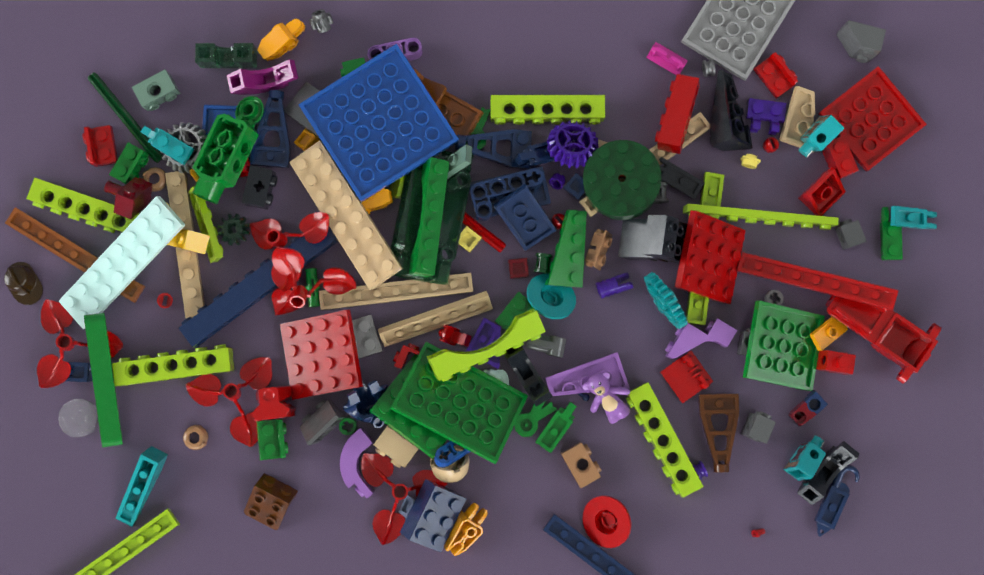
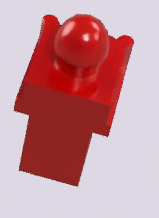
[438,325,472,347]

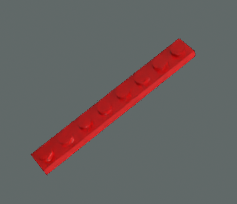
[737,252,899,310]

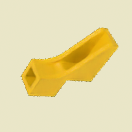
[167,229,210,254]

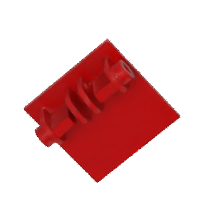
[660,350,714,404]

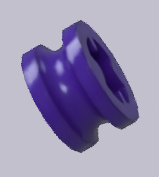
[692,461,709,480]

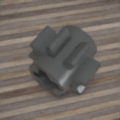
[309,9,333,33]

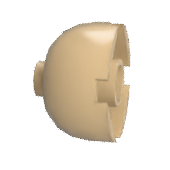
[430,445,470,483]

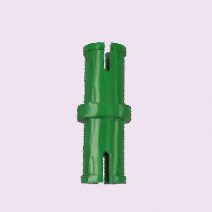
[305,268,321,308]

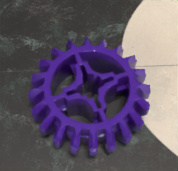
[547,120,599,169]

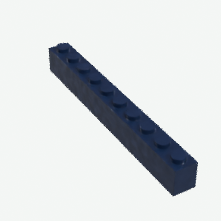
[178,226,339,348]

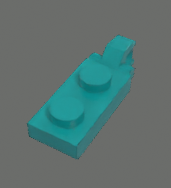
[141,126,194,165]

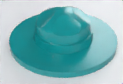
[527,274,576,319]

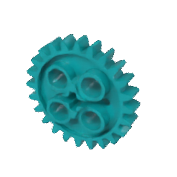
[644,272,688,329]

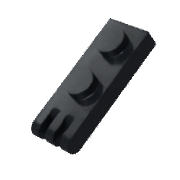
[659,157,704,199]

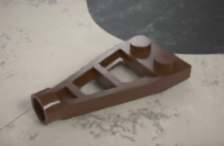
[699,394,739,473]

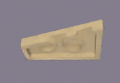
[779,86,815,152]

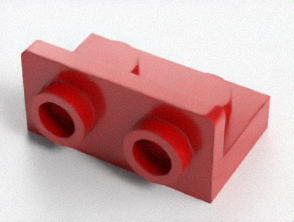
[753,52,798,99]
[82,125,118,167]

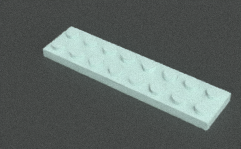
[59,196,185,329]

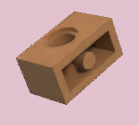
[560,442,602,488]

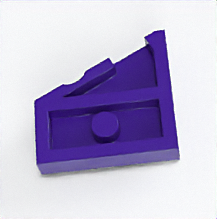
[466,318,501,369]

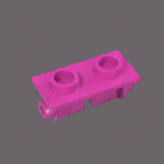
[646,42,688,75]

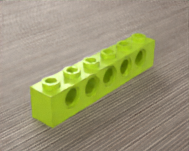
[491,95,605,125]
[26,177,139,234]
[112,344,235,386]
[625,382,704,498]

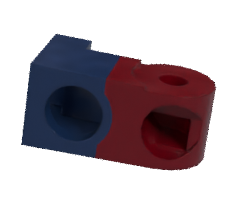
[789,390,828,427]

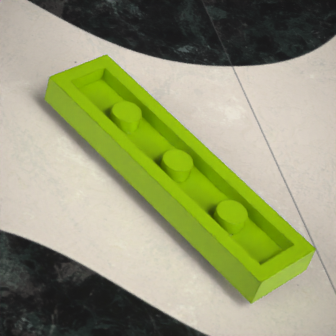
[188,186,223,263]

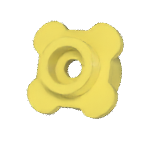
[740,154,761,169]

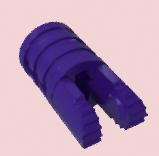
[596,272,634,299]

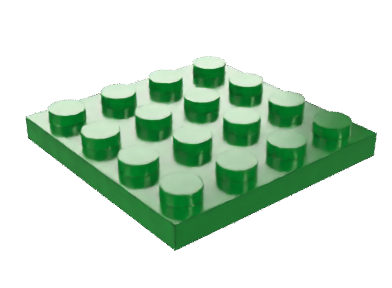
[743,301,825,392]
[370,354,447,459]

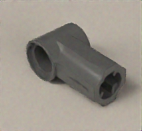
[526,334,567,358]

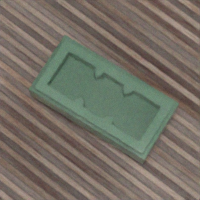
[444,144,472,179]

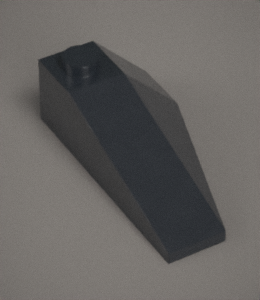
[710,69,753,151]

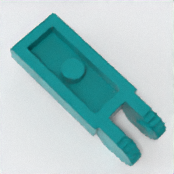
[890,206,937,229]

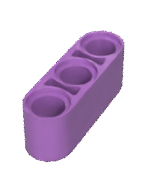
[368,38,423,61]

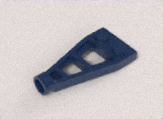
[250,90,291,168]
[455,129,532,170]

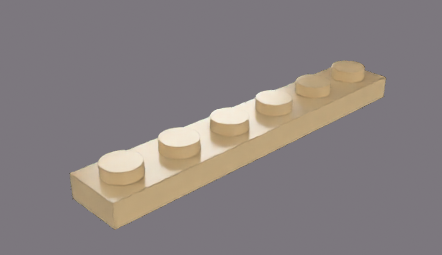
[378,291,493,347]

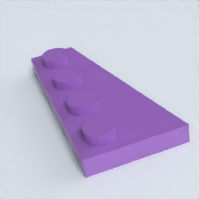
[544,352,630,396]

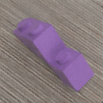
[665,318,737,359]

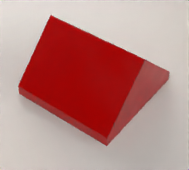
[798,167,846,216]

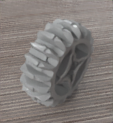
[159,122,207,174]

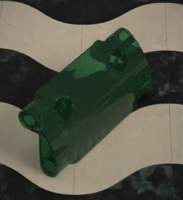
[390,150,474,285]

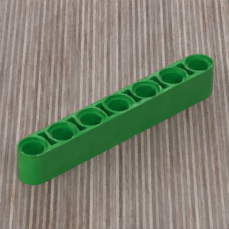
[84,313,123,448]

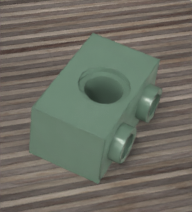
[132,69,181,111]

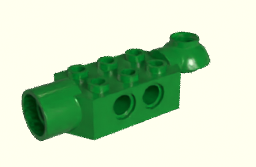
[192,96,264,204]

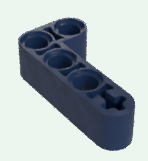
[470,168,544,221]

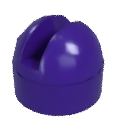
[549,173,566,190]

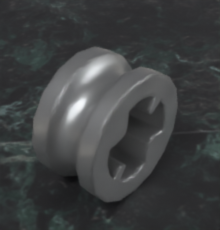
[702,59,715,77]
[764,290,784,305]

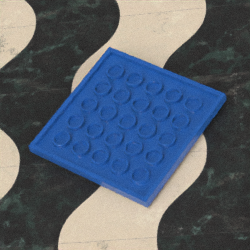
[298,44,459,203]

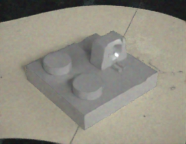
[352,315,383,359]

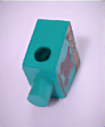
[798,115,844,157]
[783,436,826,481]

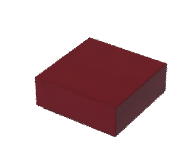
[508,258,529,279]

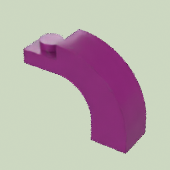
[226,59,298,95]

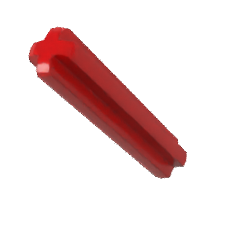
[458,211,506,253]

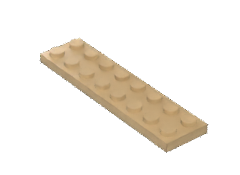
[289,140,403,290]

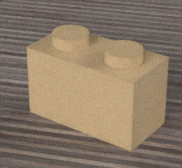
[373,426,419,468]

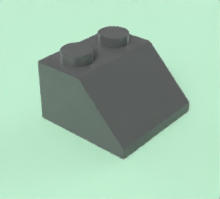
[837,20,886,63]

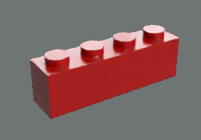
[655,74,699,154]

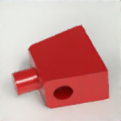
[816,350,856,376]

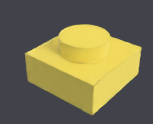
[455,226,482,253]

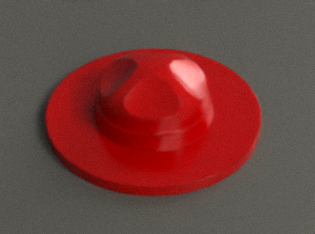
[583,495,631,548]

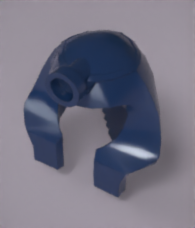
[343,380,388,428]

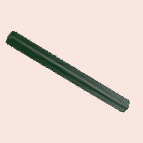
[88,72,164,163]

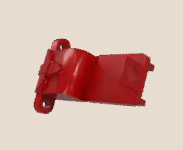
[826,295,942,384]

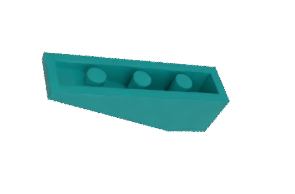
[115,446,168,527]

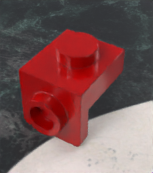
[393,343,420,369]

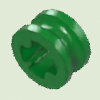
[339,418,357,435]

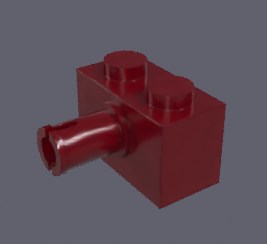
[104,177,153,219]

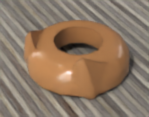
[143,167,167,192]
[183,425,208,450]

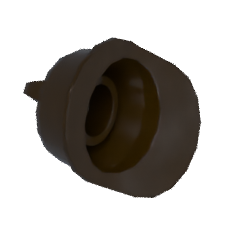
[4,262,43,305]

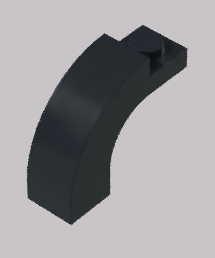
[504,346,553,407]
[797,441,860,505]

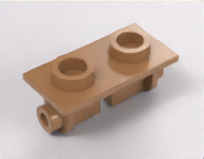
[585,229,612,271]

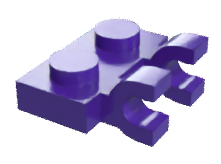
[746,98,787,136]

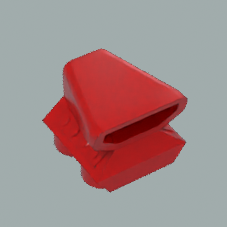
[251,386,296,421]

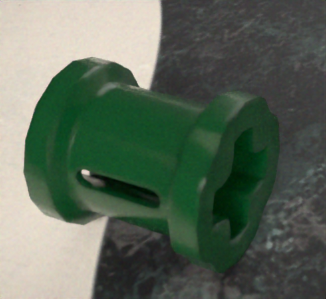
[534,253,553,274]

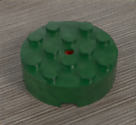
[583,140,661,220]

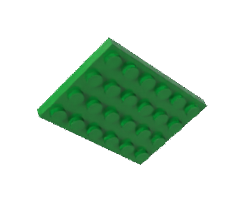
[390,342,528,464]

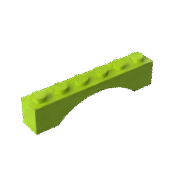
[427,309,546,381]

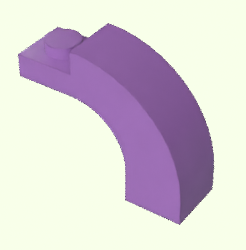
[340,427,375,498]

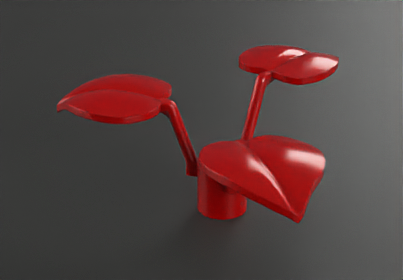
[250,212,330,292]
[271,247,357,315]
[37,299,123,388]
[185,357,273,447]
[361,453,447,545]

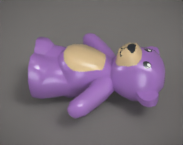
[583,371,630,424]

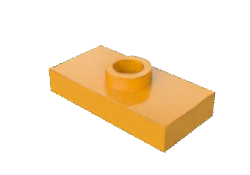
[809,316,848,351]

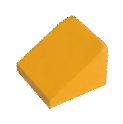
[293,129,321,151]

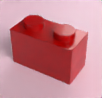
[822,136,859,179]

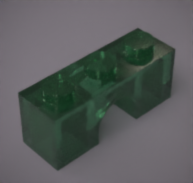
[195,43,257,68]

